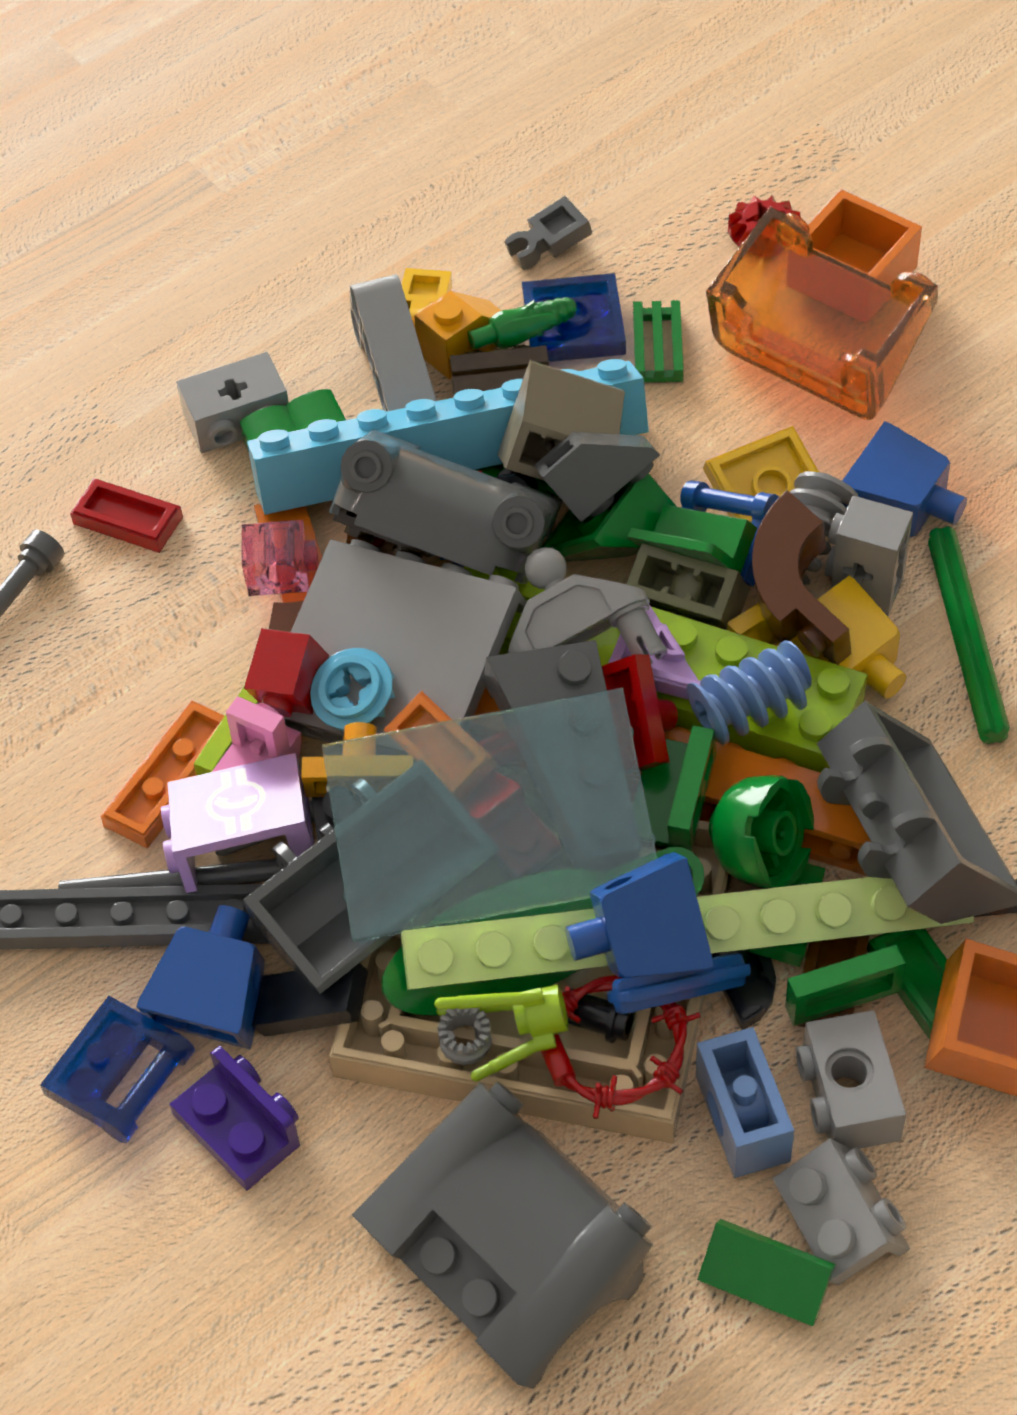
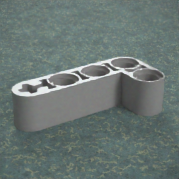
[350,274,437,412]

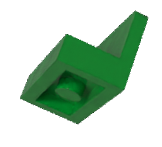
[627,505,757,574]
[633,725,716,852]

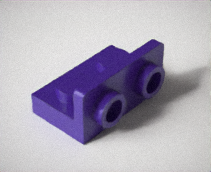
[169,1045,301,1191]

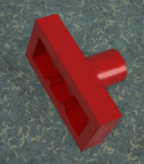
[602,654,678,775]

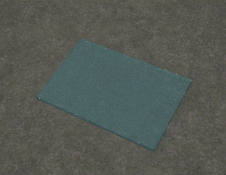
[322,688,657,942]

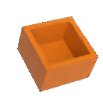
[787,189,922,324]
[924,938,1017,1097]

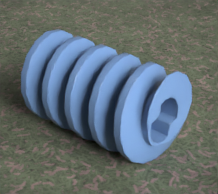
[686,640,812,745]

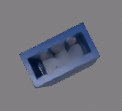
[840,421,967,537]
[565,852,714,978]
[136,905,265,1050]

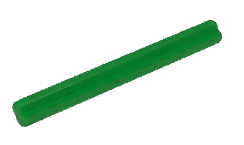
[928,526,1010,744]

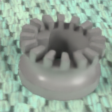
[437,1008,492,1065]

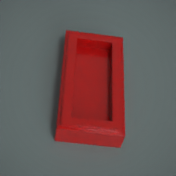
[70,478,183,553]

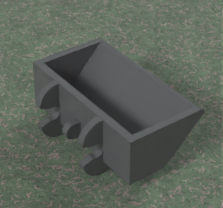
[817,701,1017,924]
[243,761,500,994]

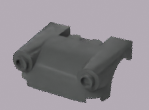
[329,429,563,584]
[352,1081,653,1389]

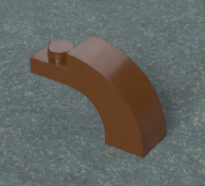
[752,490,852,665]

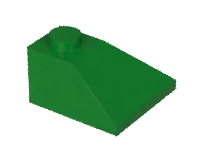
[541,473,677,562]

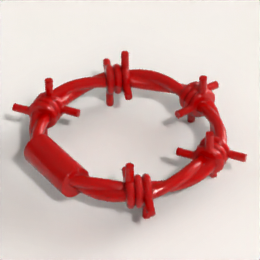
[541,975,701,1119]

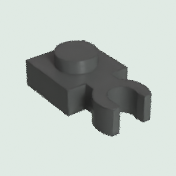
[504,196,593,270]

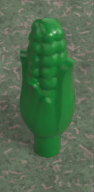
[467,297,577,350]

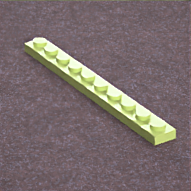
[401,877,974,990]

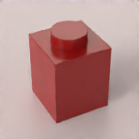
[244,628,329,718]

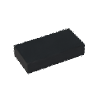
[252,963,368,1037]

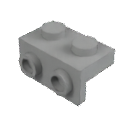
[772,1139,910,1285]

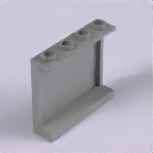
[284,539,527,765]

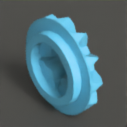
[310,648,396,732]

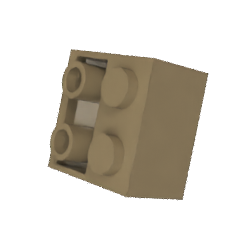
[497,360,625,481]

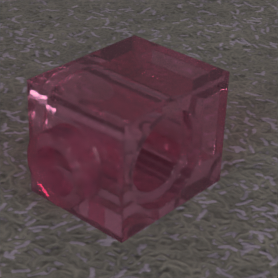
[242,520,318,596]

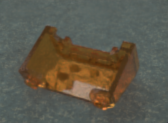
[706,207,938,420]

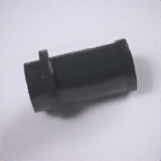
[568,988,635,1043]

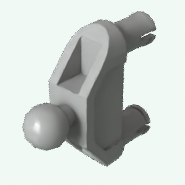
[508,547,668,664]

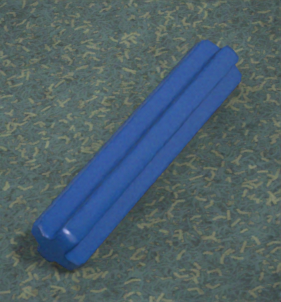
[607,952,751,1014]

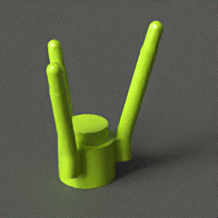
[435,985,569,1082]

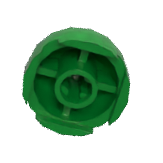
[709,775,814,888]

